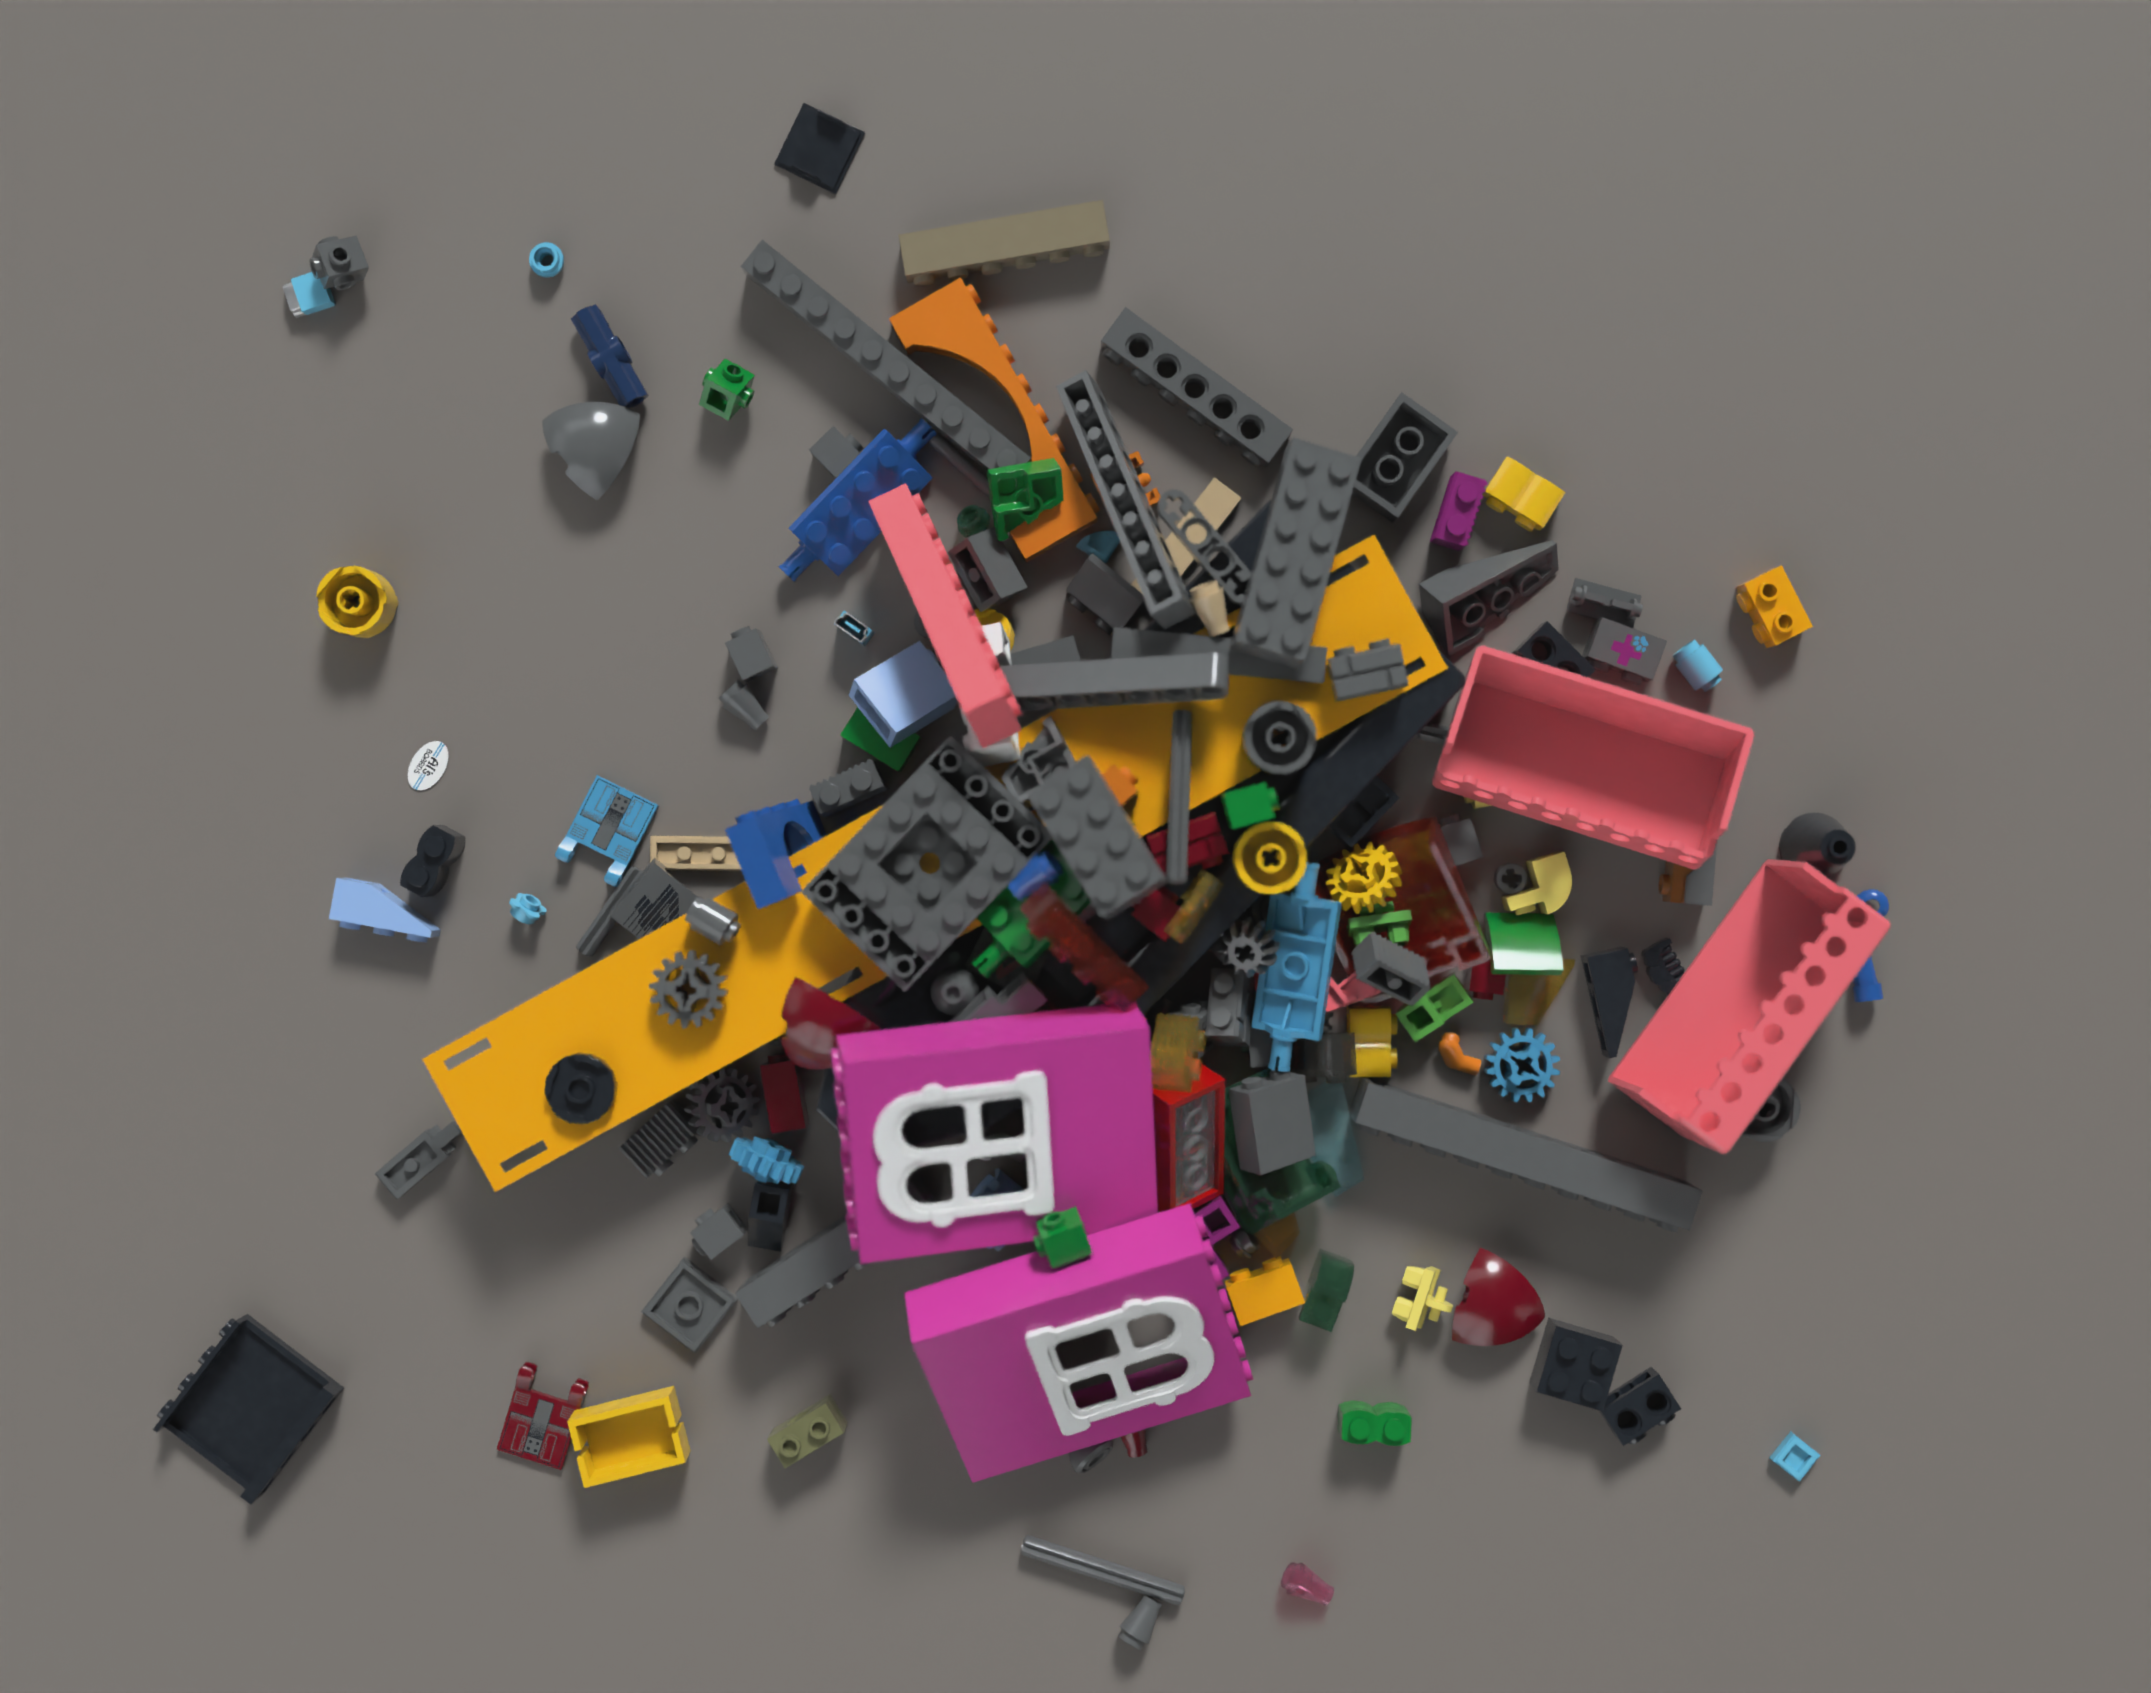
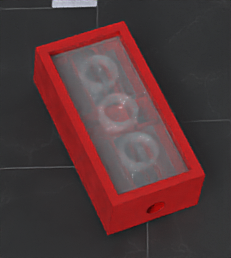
[1152,1061,1225,1212]

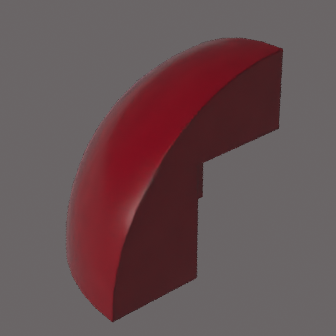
[781,976,881,1069]
[1452,1248,1545,1346]

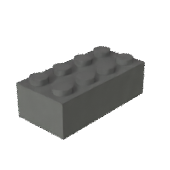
[1026,755,1169,920]

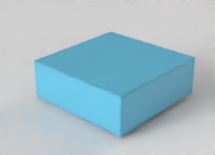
[1769,1431,1821,1482]

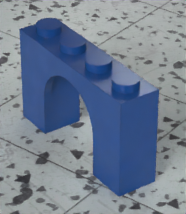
[725,799,827,909]

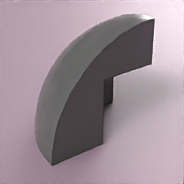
[542,402,640,500]

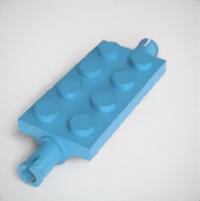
[1251,862,1342,1072]

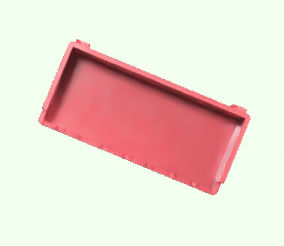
[1432,646,1754,870]
[1608,859,1891,1154]

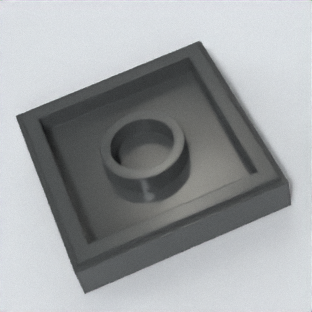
[641,1257,738,1354]

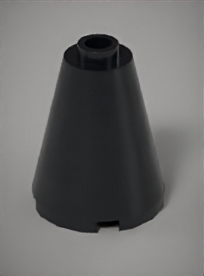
[1779,813,1856,878]

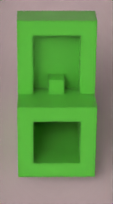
[1396,972,1474,1042]

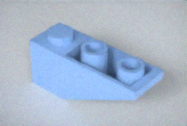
[329,877,441,943]

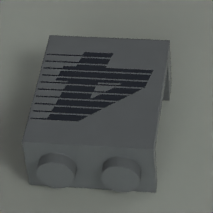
[610,857,698,939]

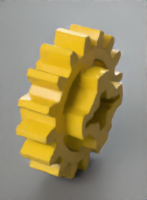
[1326,842,1402,914]

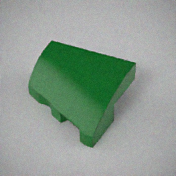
[987,458,1064,541]

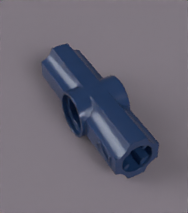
[571,304,649,408]

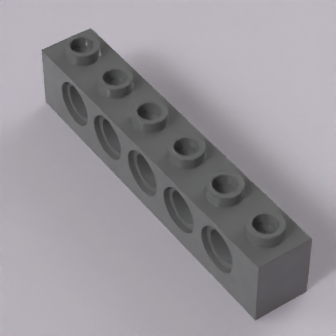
[1101,307,1293,468]

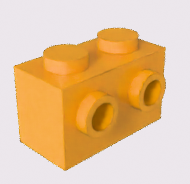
[1735,565,1813,648]
[1224,1256,1305,1326]

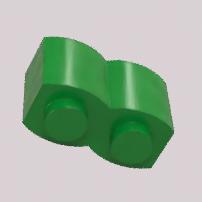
[1337,1401,1412,1446]

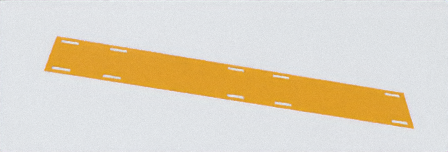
[422,535,1447,1192]

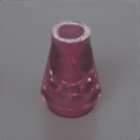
[1281,1562,1334,1606]

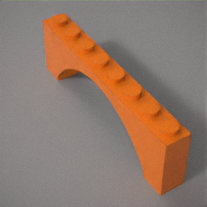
[889,277,1100,563]

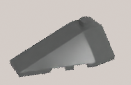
[1419,540,1559,656]

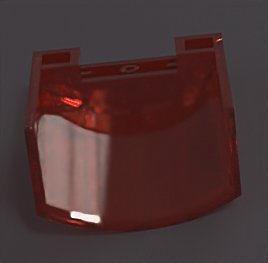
[1315,816,1492,1007]

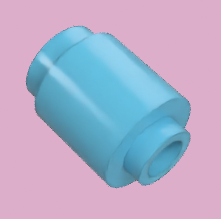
[1672,639,1723,692]

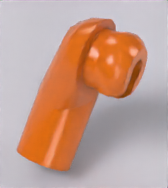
[1438,1032,1481,1076]

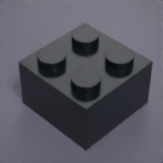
[1529,1317,1623,1412]

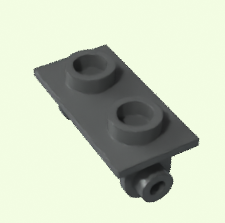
[1566,578,1643,628]

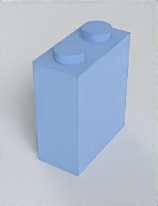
[849,641,958,748]

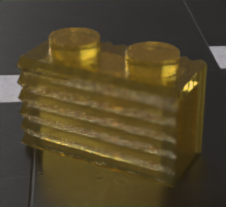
[1150,1013,1206,1092]

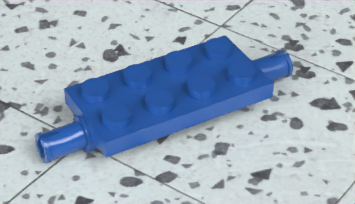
[778,418,937,582]

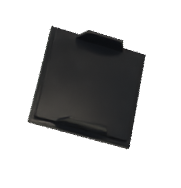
[774,103,865,195]

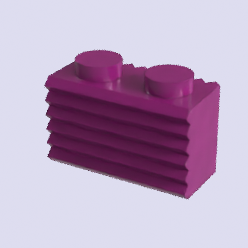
[1429,471,1488,551]

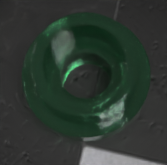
[957,505,990,538]

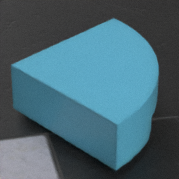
[1076,531,1120,564]

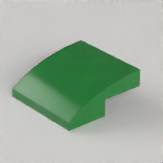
[1484,912,1563,975]

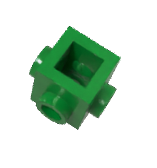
[699,359,755,421]

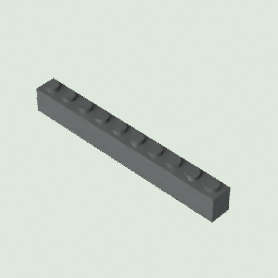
[741,239,1031,471]

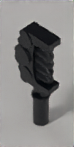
[1641,937,1685,996]

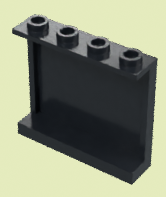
[153,1314,344,1504]

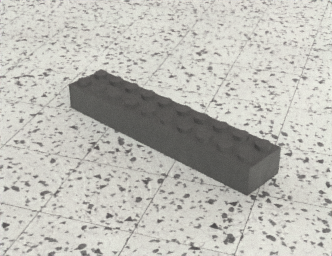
[1348,1077,1703,1233]

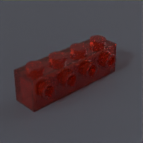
[1019,882,1149,1012]

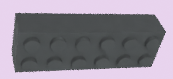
[1229,437,1361,669]
[735,1170,937,1329]

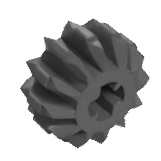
[1219,916,1280,978]

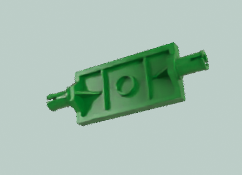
[972,819,1136,979]

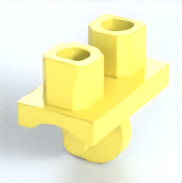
[1392,1266,1453,1331]

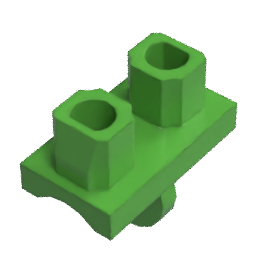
[1346,901,1412,947]

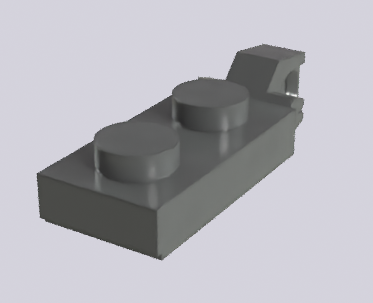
[375,1120,462,1200]

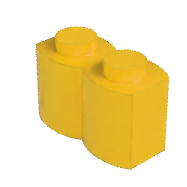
[1482,456,1565,532]
[1346,1006,1397,1077]

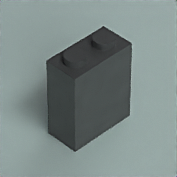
[1228,1068,1316,1175]

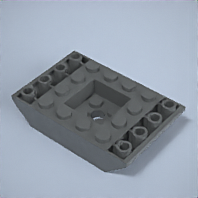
[801,735,1053,991]

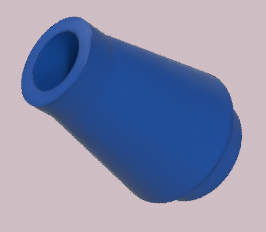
[1008,851,1063,900]

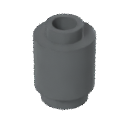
[685,897,741,945]

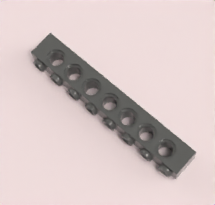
[1056,370,1196,629]

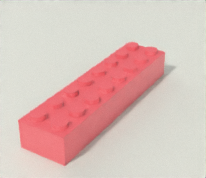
[868,483,1022,749]

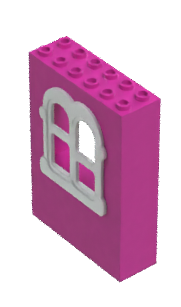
[831,1001,1158,1264]
[904,1203,1254,1483]

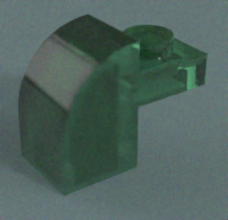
[1298,1248,1354,1332]

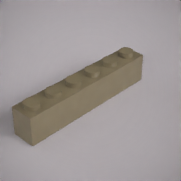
[898,200,1110,286]

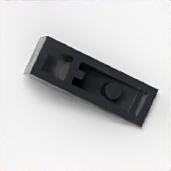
[1580,947,1638,1058]

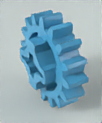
[1484,1027,1560,1102]
[728,1136,804,1184]

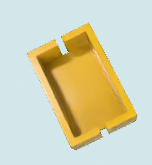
[567,1386,691,1488]

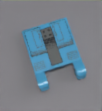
[555,775,659,887]

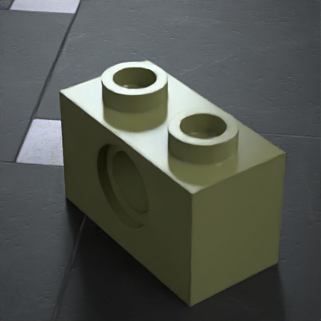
[767,1394,848,1469]

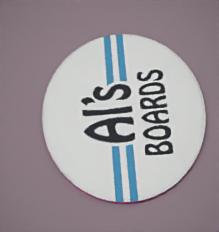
[408,741,449,790]

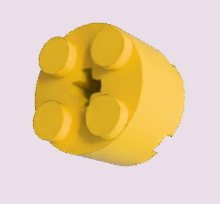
[316,566,398,638]
[1232,822,1307,894]

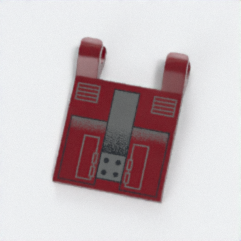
[496,1362,589,1470]

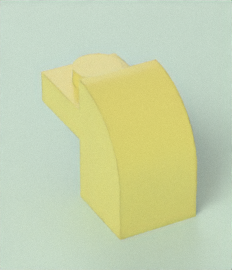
[1501,851,1572,915]

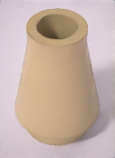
[1190,580,1229,636]

